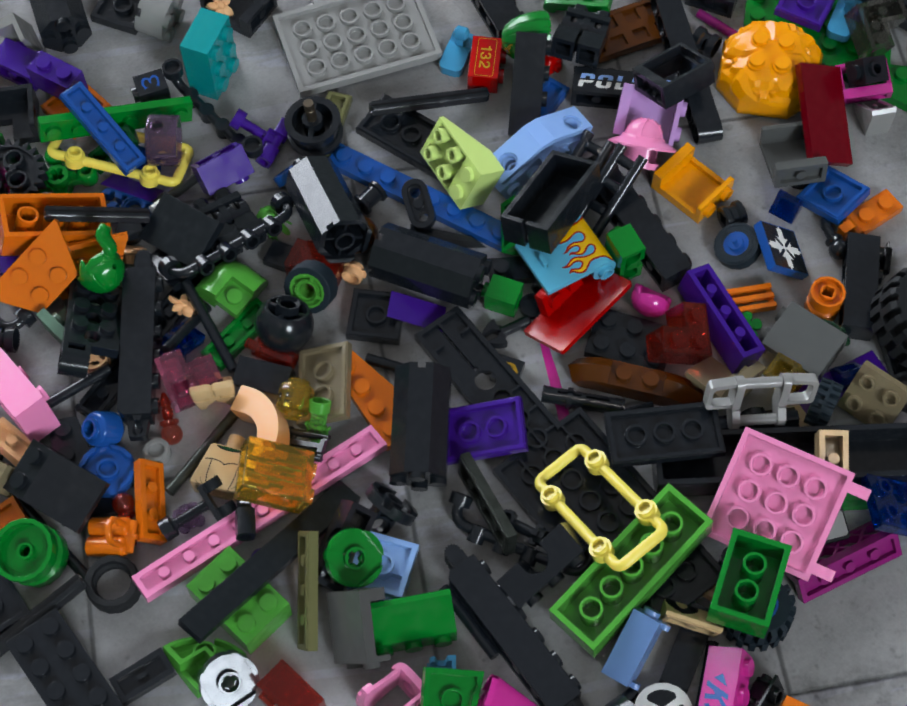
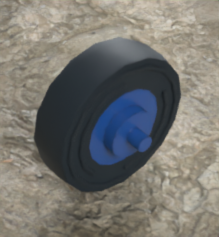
[714,222,761,270]

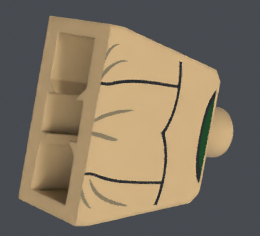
[190,434,250,503]

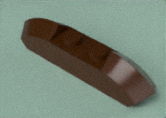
[568,357,704,406]

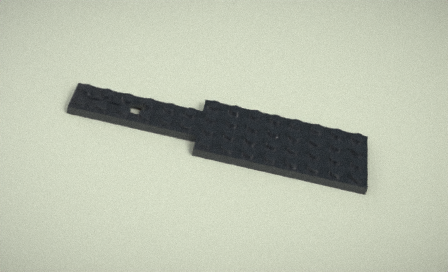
[414,306,721,629]

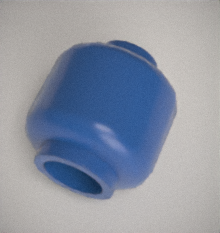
[81,411,125,447]

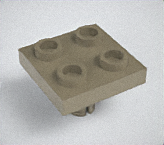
[837,360,907,424]

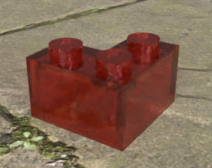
[645,302,713,365]

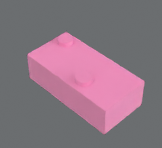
[0,347,61,442]

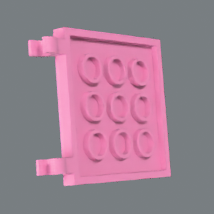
[707,427,872,582]

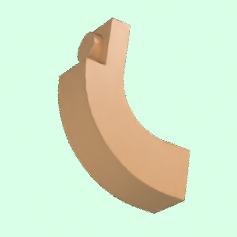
[230,385,290,483]

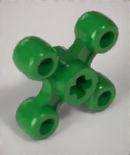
[38,147,99,193]

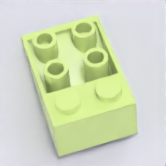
[420,116,505,210]

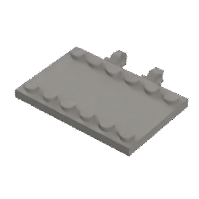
[272,0,442,98]

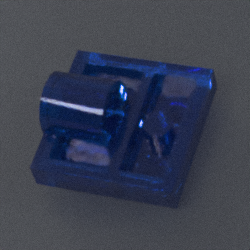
[860,474,907,536]

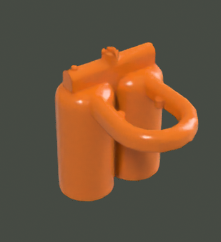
[85,516,139,557]

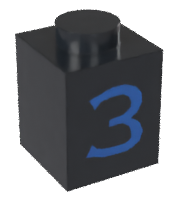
[131,68,171,103]

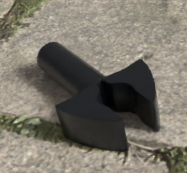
[482,316,531,349]

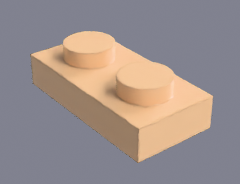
[0,417,31,467]

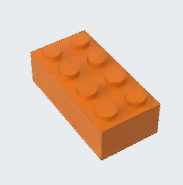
[0,193,113,256]

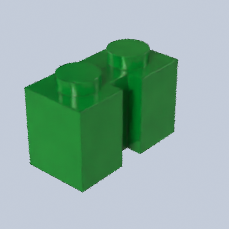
[605,223,646,280]

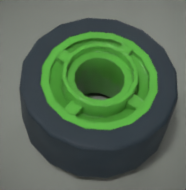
[284,260,338,314]

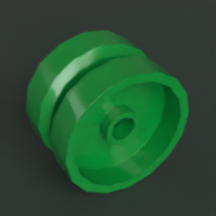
[0,518,69,588]

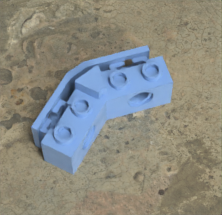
[493,106,594,200]

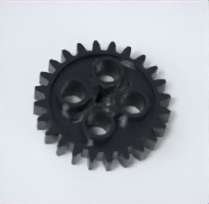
[0,139,49,194]

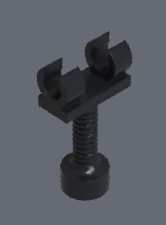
[157,475,237,541]

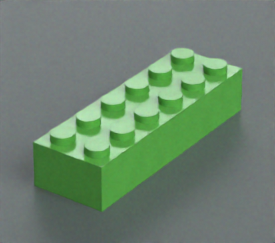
[549,483,713,658]

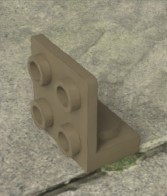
[684,356,767,398]

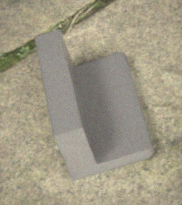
[0,12,43,51]

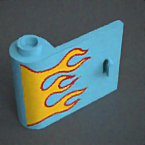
[515,215,616,296]

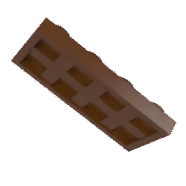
[599,0,662,64]

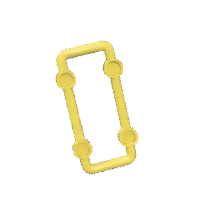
[47,131,194,188]
[534,444,668,572]

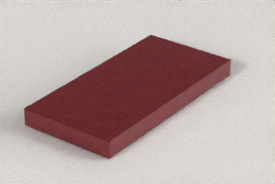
[795,62,853,167]

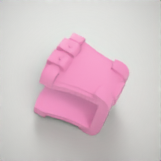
[356,662,422,706]

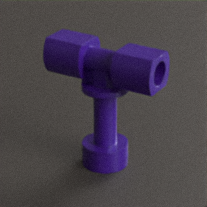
[229,108,288,169]

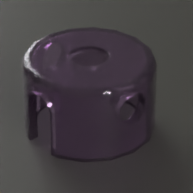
[145,114,182,166]

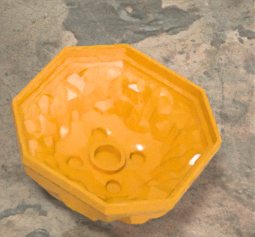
[716,21,823,119]

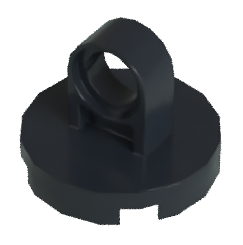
[365,481,418,535]

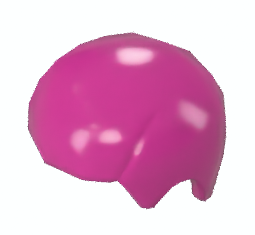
[631,283,672,318]

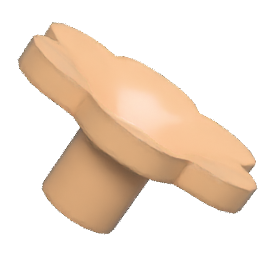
[124,245,147,264]

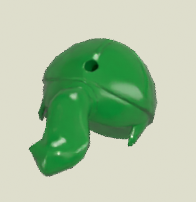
[77,223,125,293]

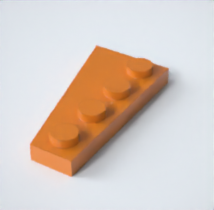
[351,351,394,451]

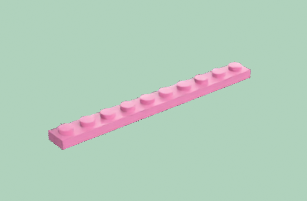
[131,425,387,603]

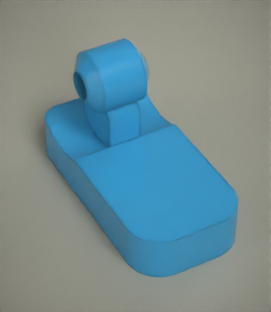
[825,0,863,42]
[439,25,475,77]

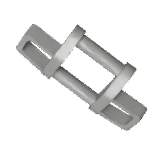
[703,372,820,429]

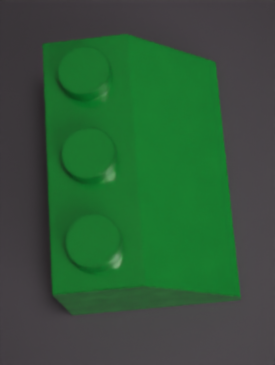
[370,589,457,656]

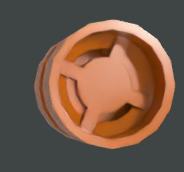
[804,276,846,323]

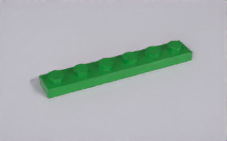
[38,96,193,143]

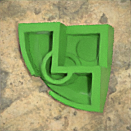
[163,637,246,698]

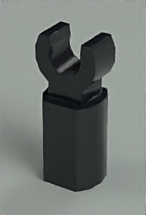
[235,488,256,541]

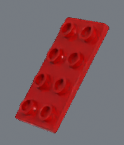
[524,273,632,355]

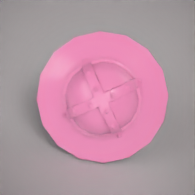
[608,117,676,171]

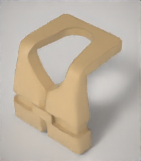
[189,376,235,410]

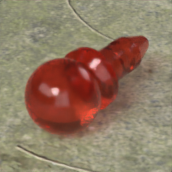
[160,392,183,445]
[112,493,137,546]

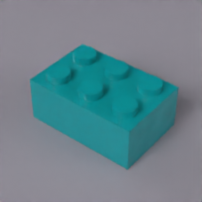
[179,7,239,100]

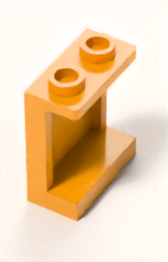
[651,142,735,223]

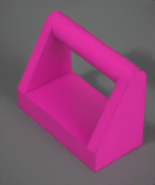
[835,58,893,104]

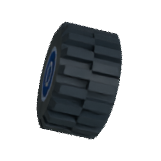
[723,584,796,652]

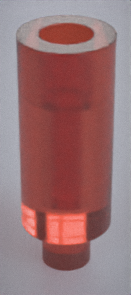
[244,338,299,370]

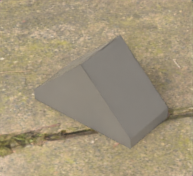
[853,99,897,137]

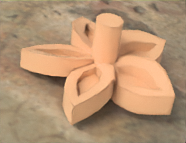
[205,0,234,17]
[168,294,195,318]

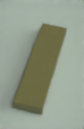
[297,531,319,651]

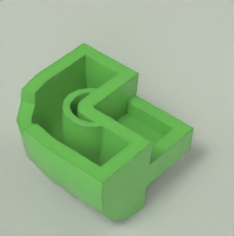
[195,260,268,319]

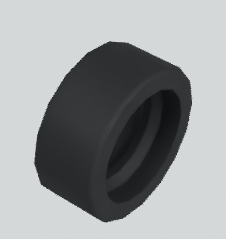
[85,555,141,614]

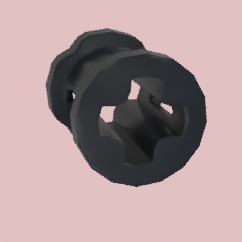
[354,181,387,215]

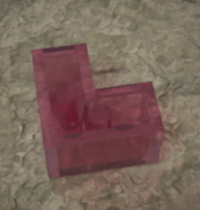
[154,349,223,413]

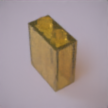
[234,436,317,514]

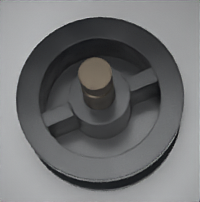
[284,96,344,157]

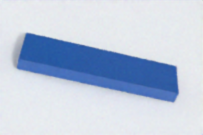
[59,81,147,176]

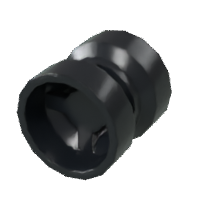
[693,26,723,59]
[0,326,20,353]

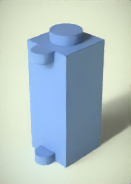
[601,605,671,691]

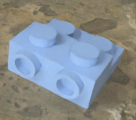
[347,531,419,602]

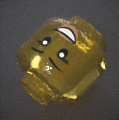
[276,378,315,421]

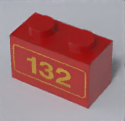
[468,36,507,93]

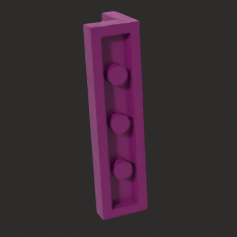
[784,517,902,604]

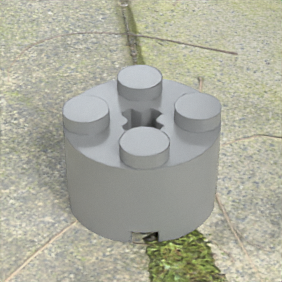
[134,0,185,43]

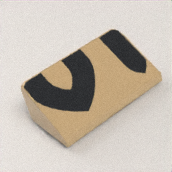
[659,599,724,637]

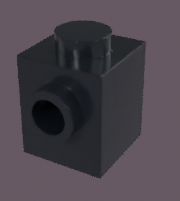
[845,55,889,87]

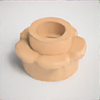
[341,261,367,285]

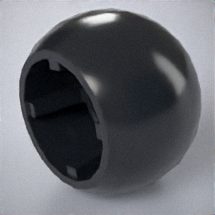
[255,295,314,353]

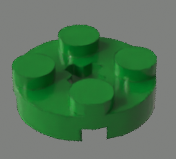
[323,528,384,588]

